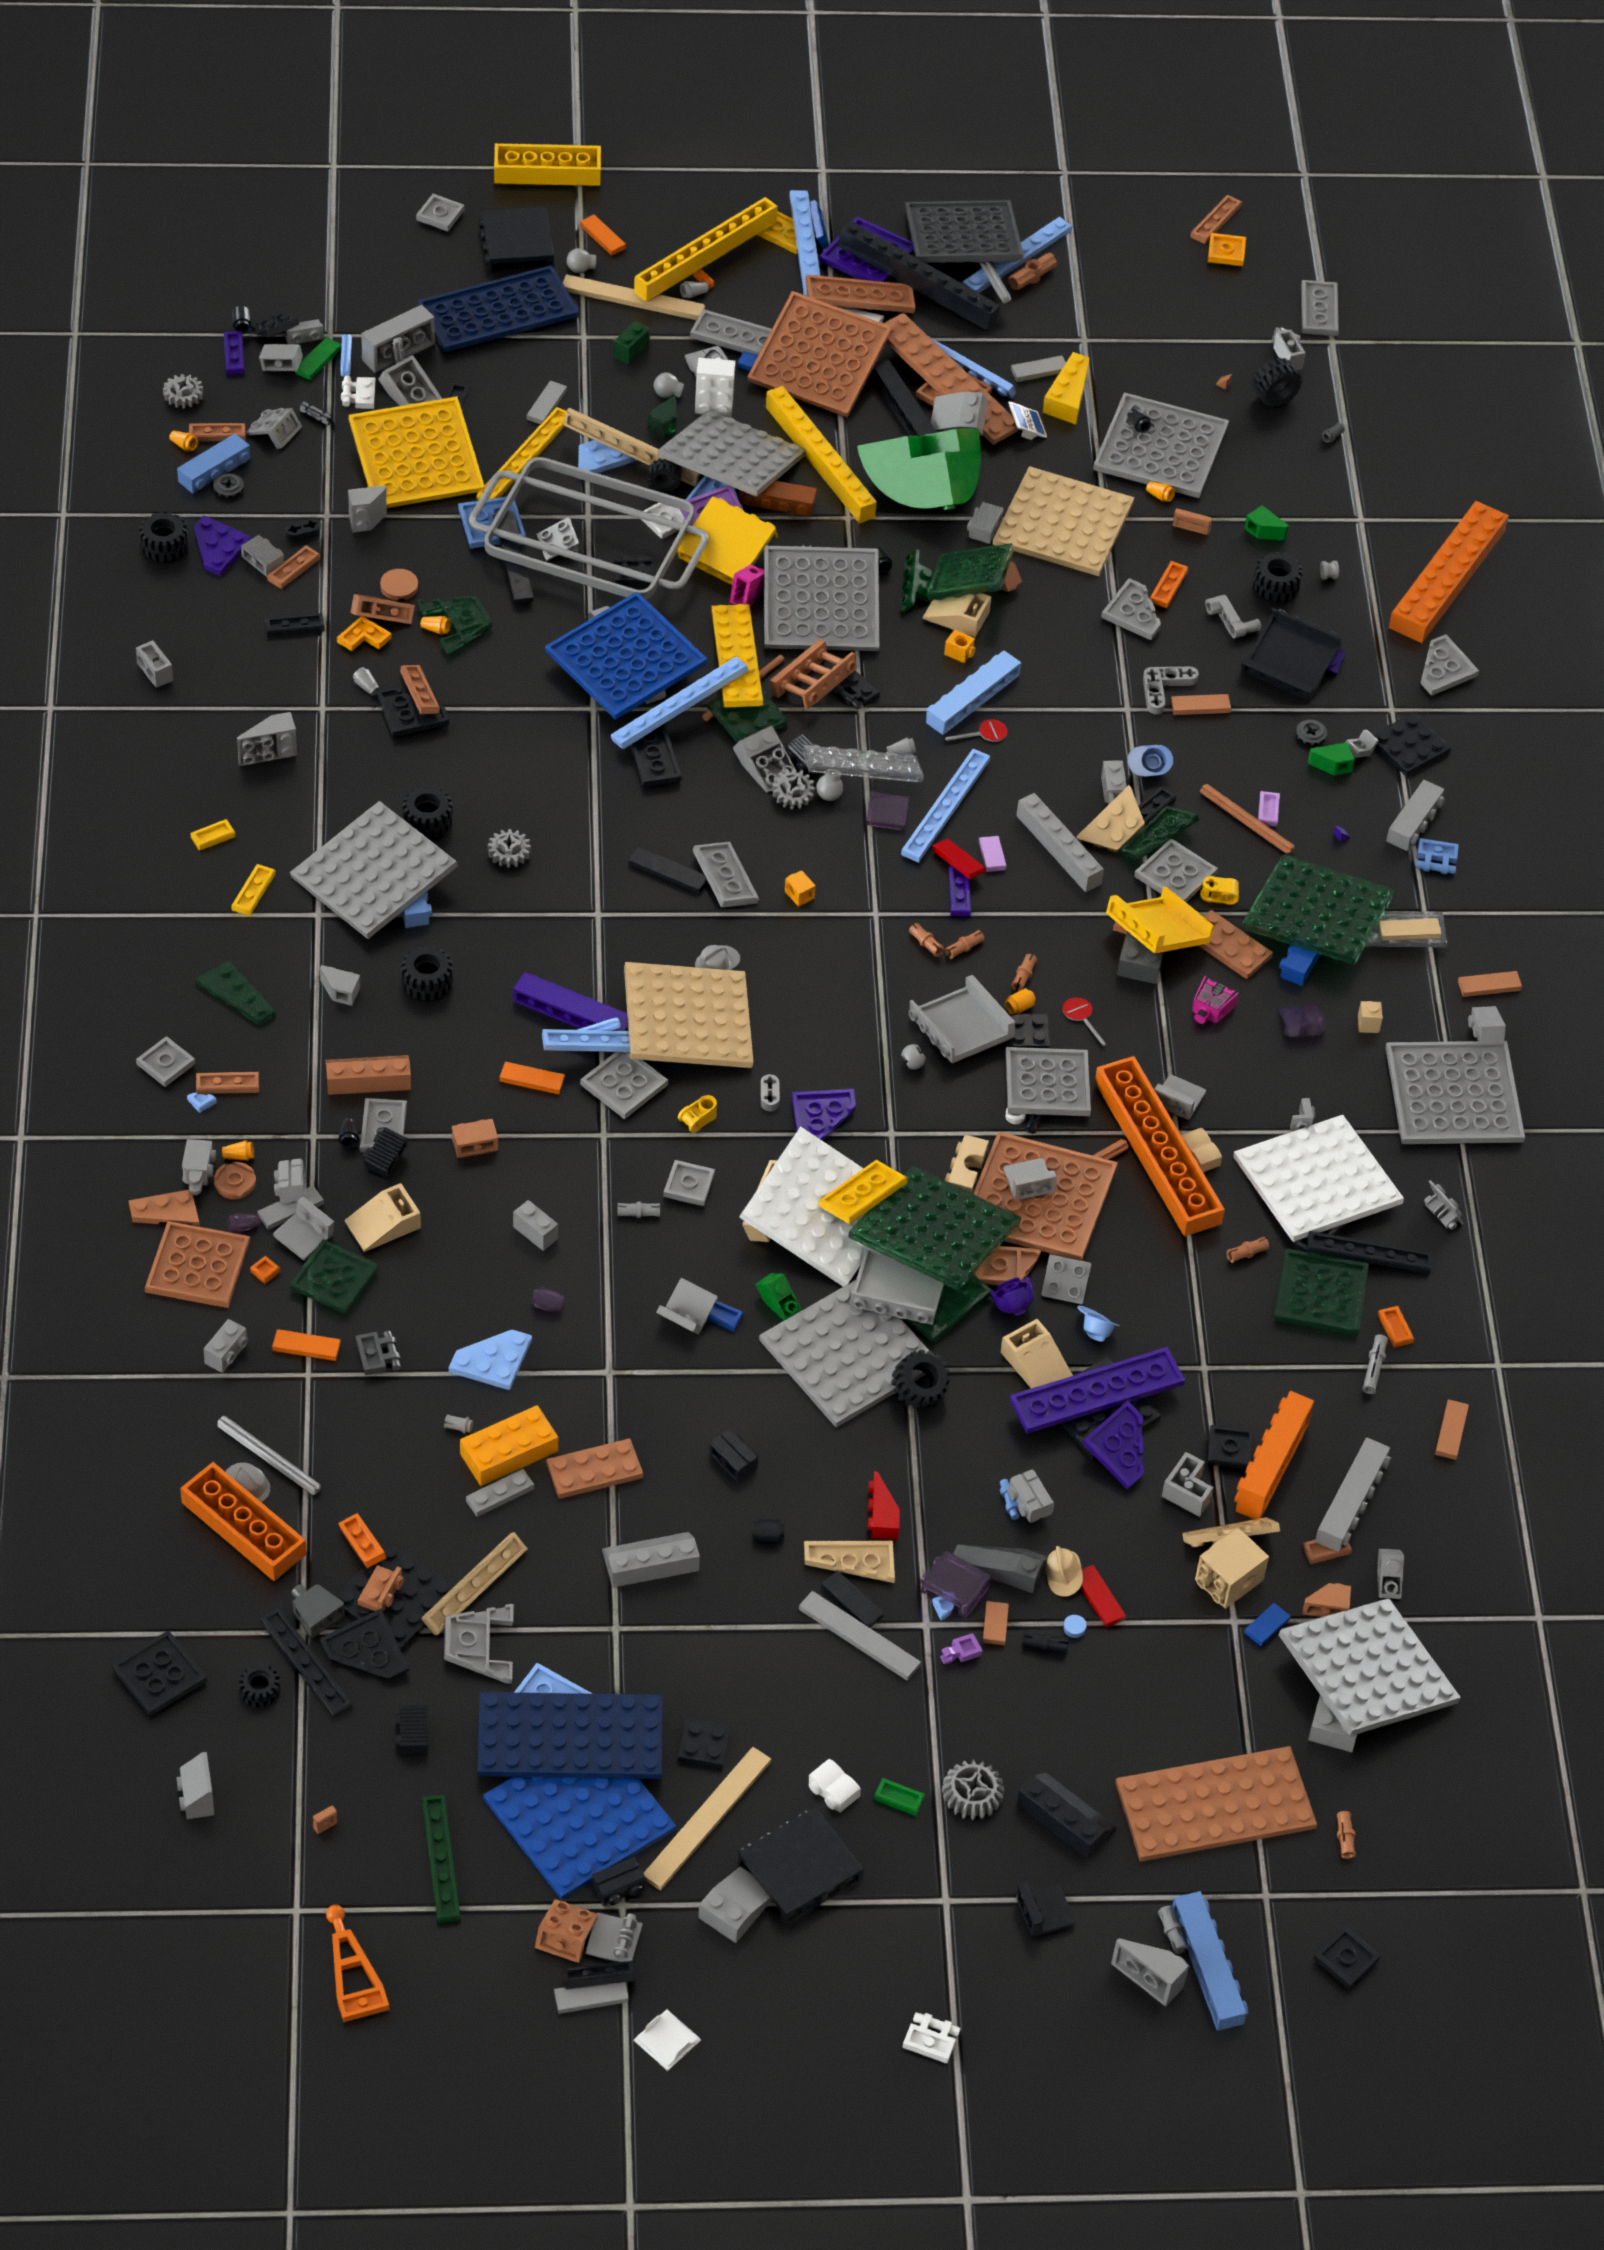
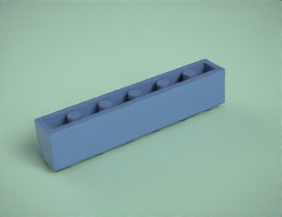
[1172,1891,1248,2031]

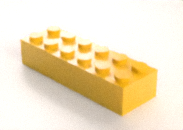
[494,143,601,186]

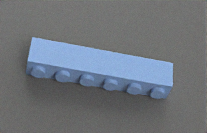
[926,651,1021,735]

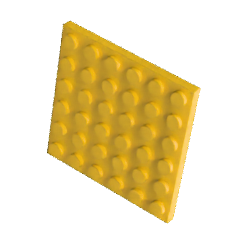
[349,397,485,508]

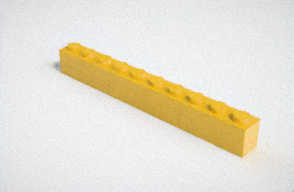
[634,197,778,302]
[766,386,877,524]

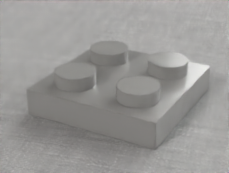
[416,194,465,231]
[136,1036,195,1087]
[663,1160,715,1206]

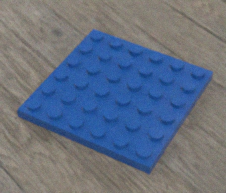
[545,592,708,720]
[483,1777,676,1900]

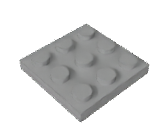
[1134,838,1218,902]
[580,1052,668,1119]

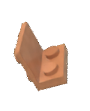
[535,1900,598,1963]

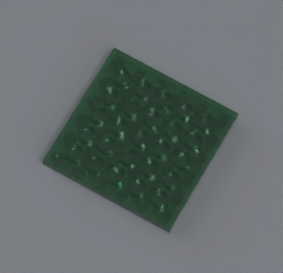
[1241,854,1395,965]
[848,1165,1021,1290]

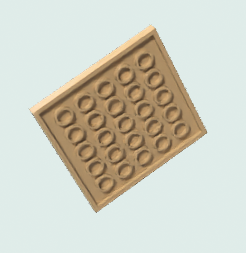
[993,466,1134,576]
[624,962,754,1068]

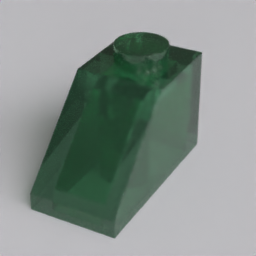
[647,396,677,438]

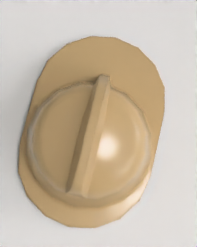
[1046,1546,1083,1597]

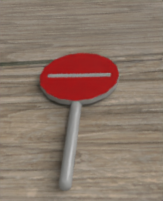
[945,719,1008,742]
[1062,997,1106,1046]

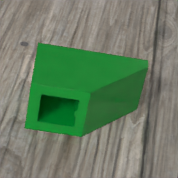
[1244,505,1289,540]
[1308,742,1355,775]
[755,1273,802,1321]

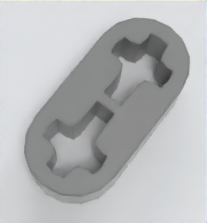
[760,1074,780,1111]

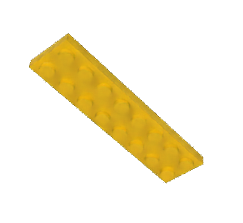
[711,604,763,707]

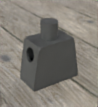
[291,1584,345,1639]

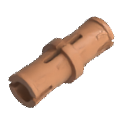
[909,923,944,957]
[945,930,985,959]
[1011,954,1037,991]
[1226,1237,1269,1263]
[1337,1811,1356,1859]

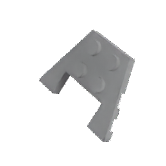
[444,1604,514,1684]

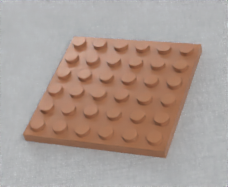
[747,291,892,417]
[961,1131,1118,1261]

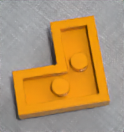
[337,616,392,651]

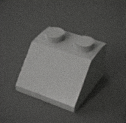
[348,485,387,533]
[176,1752,214,1819]

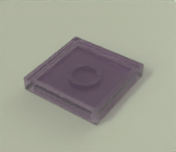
[865,791,910,830]

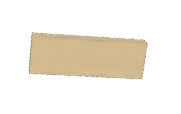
[1378,918,1441,941]

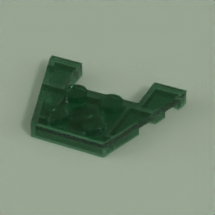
[416,596,492,656]

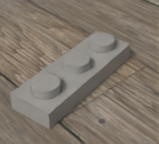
[466,1469,534,1517]

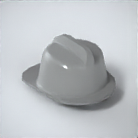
[695,945,740,970]
[226,1462,270,1502]

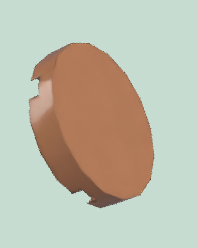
[380,569,418,601]
[214,1162,256,1199]

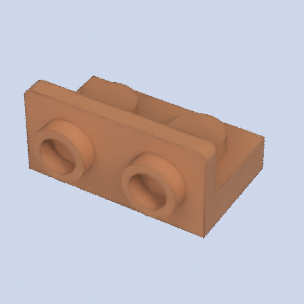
[358,1565,404,1612]

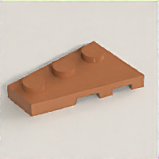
[129,1190,200,1227]

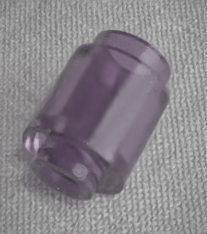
[532,1286,565,1313]

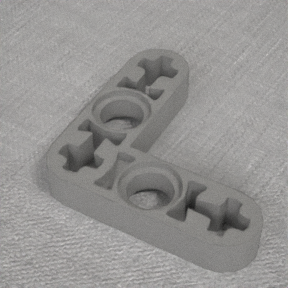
[1143,666,1199,715]

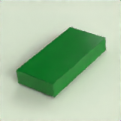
[874,1778,925,1816]

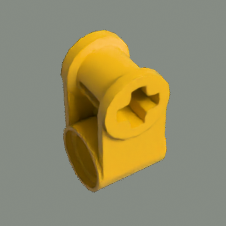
[1200,876,1239,905]
[678,1095,717,1133]

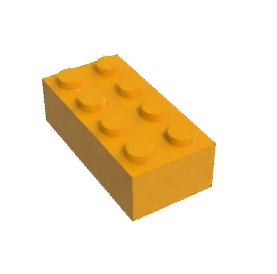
[460,1405,558,1486]

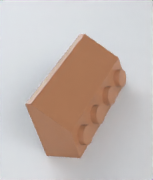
[326,1055,411,1095]

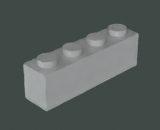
[1386,780,1445,851]

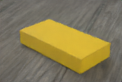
[191,819,236,851]

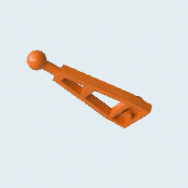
[326,1905,389,2022]

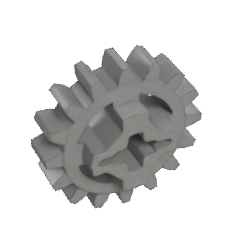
[163,374,204,408]
[772,768,815,809]
[488,829,531,868]

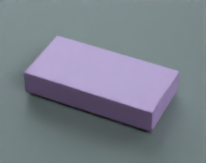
[1258,791,1280,827]
[979,836,1006,872]

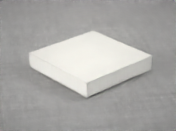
[640,503,685,539]

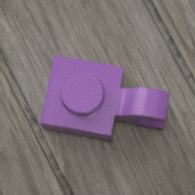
[940,1633,983,1664]

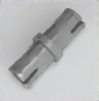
[617,1202,660,1218]
[1158,1906,1188,1954]

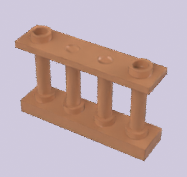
[770,639,857,710]

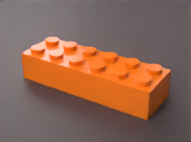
[1234,1391,1314,1519]
[180,1462,307,1581]

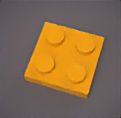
[1208,233,1246,266]

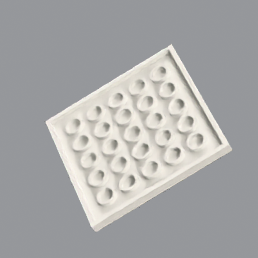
[1233,1115,1404,1242]
[739,1127,905,1287]

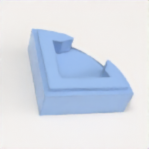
[187,1093,217,1113]
[932,1592,955,1620]

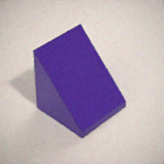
[1333,825,1350,842]

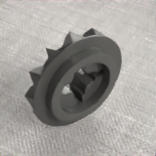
[213,474,244,498]
[1296,720,1327,745]

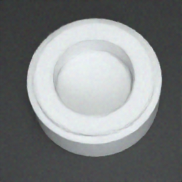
[1005,1109,1026,1124]

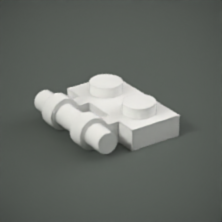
[341,376,375,409]
[903,2012,961,2063]

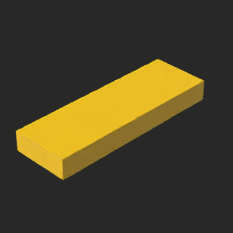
[231,864,276,916]

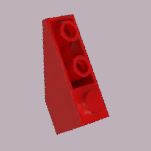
[867,1471,900,1540]

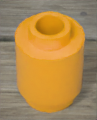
[1004,988,1036,1014]

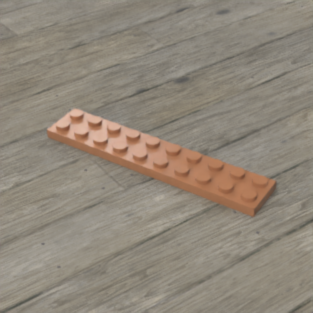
[883,313,1020,445]

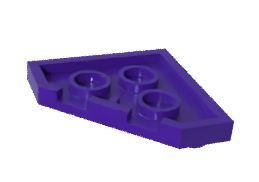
[193,515,252,576]
[792,1089,856,1141]
[1082,1401,1144,1490]

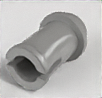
[444,1414,473,1434]

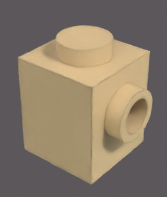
[1358,1001,1383,1033]

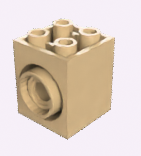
[1195,1528,1269,1609]

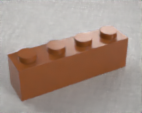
[739,481,817,517]

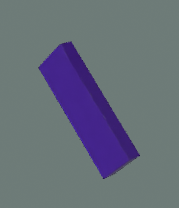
[224,331,245,375]
[949,866,971,916]

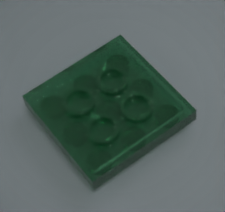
[707,689,788,743]
[290,1239,378,1315]

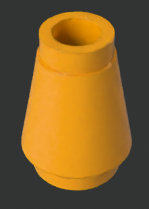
[170,431,198,451]
[1146,481,1175,502]
[421,616,451,635]
[222,1140,254,1161]

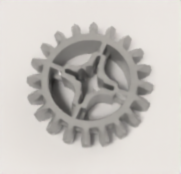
[942,1760,1004,1820]

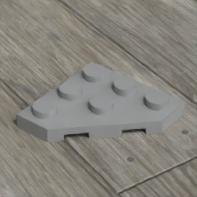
[1101,578,1161,640]
[1421,634,1479,696]

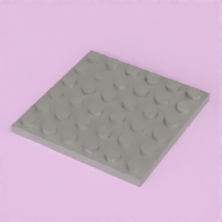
[1093,393,1229,498]
[658,410,805,497]
[764,546,879,651]
[290,801,458,939]
[1385,1041,1525,1144]
[759,1280,934,1427]
[1279,1598,1461,1736]

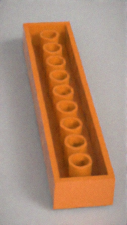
[1389,501,1509,643]
[1095,1056,1225,1237]

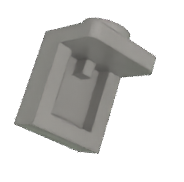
[1345,730,1378,758]
[1290,1098,1315,1131]

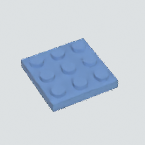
[458,497,526,549]

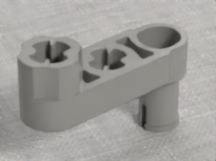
[1205,595,1261,639]

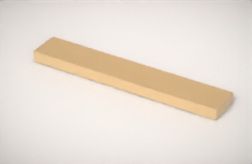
[421,1532,527,1635]

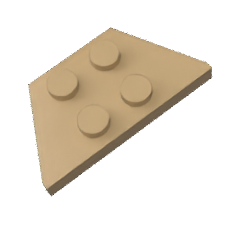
[1076,785,1145,852]

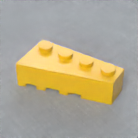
[1043,352,1090,425]

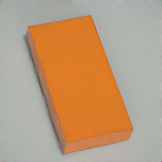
[1378,1306,1414,1348]

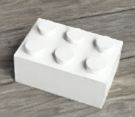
[695,358,735,417]

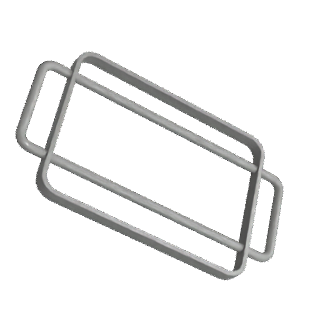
[469,457,709,599]

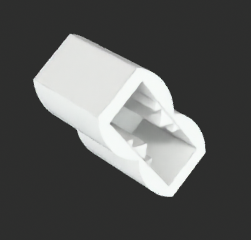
[809,1759,861,1812]

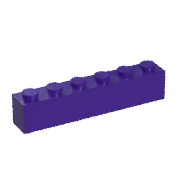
[513,972,628,1031]

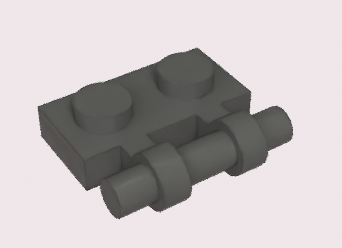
[356,1331,401,1375]

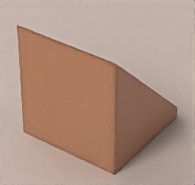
[1216,374,1232,390]

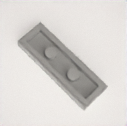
[1011,356,1066,382]
[527,381,567,424]
[257,1186,324,1230]
[554,1982,629,2014]

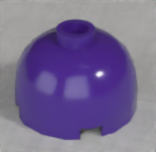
[991,1277,1034,1316]

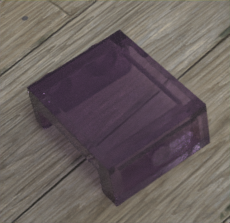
[920,1550,991,1619]

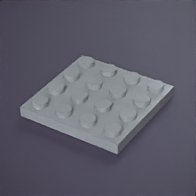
[1005,1047,1091,1116]

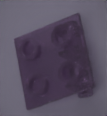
[1278,1005,1327,1037]

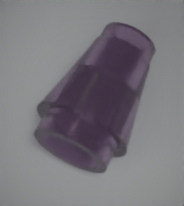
[227,1213,260,1234]

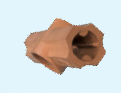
[1008,253,1057,291]

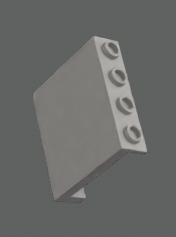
[909,975,1015,1063]
[849,1235,951,1325]

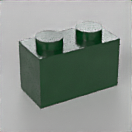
[614,321,650,364]

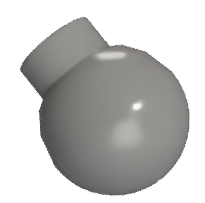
[567,248,596,273]
[654,373,684,398]
[816,768,843,801]

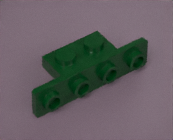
[900,549,934,614]

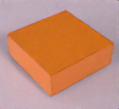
[250,1255,281,1284]

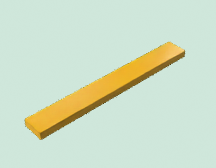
[477,407,566,500]

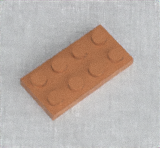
[1198,910,1273,979]
[546,1438,643,1499]

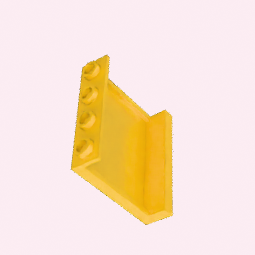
[677,496,778,585]
[1106,886,1214,954]

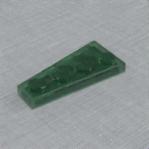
[1120,805,1199,861]
[195,960,276,1025]

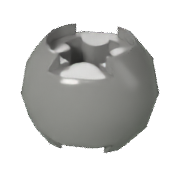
[901,1044,927,1070]

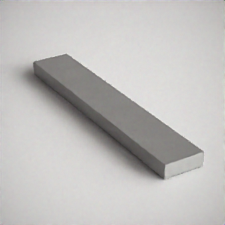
[799,1591,921,1681]

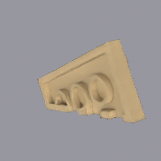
[1182,1517,1280,1547]
[804,1541,895,1583]

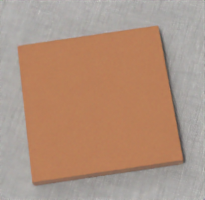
[145,1221,251,1308]

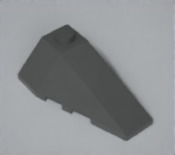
[950,1544,1048,1593]

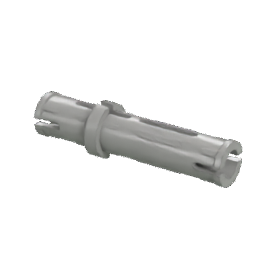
[1362,1334,1388,1394]

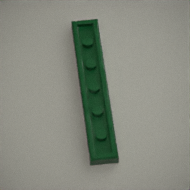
[422,1794,461,1923]

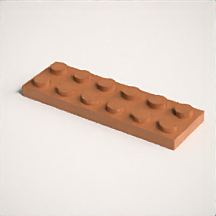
[805,275,915,313]

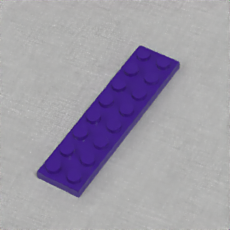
[1009,1347,1185,1434]

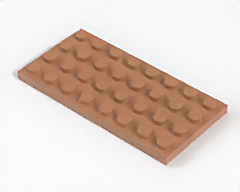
[1115,1746,1317,1862]

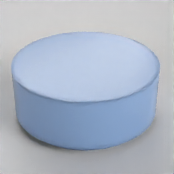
[1063,1615,1086,1638]

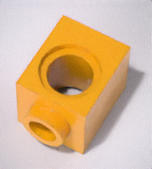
[944,630,976,663]
[785,870,816,907]

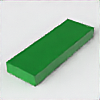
[295,337,341,380]

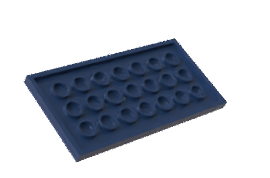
[417,265,579,353]
[477,1692,662,1779]

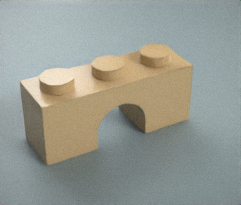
[944,1135,989,1200]

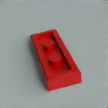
[932,839,985,879]
[1080,1565,1126,1628]

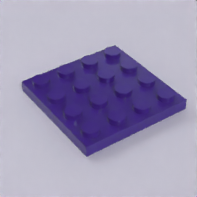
[819,217,914,282]

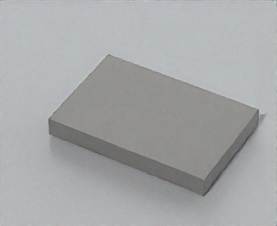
[360,1098,407,1152]

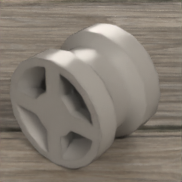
[1320,561,1339,580]

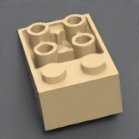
[923,590,991,637]
[345,1183,421,1252]
[1001,1319,1073,1389]

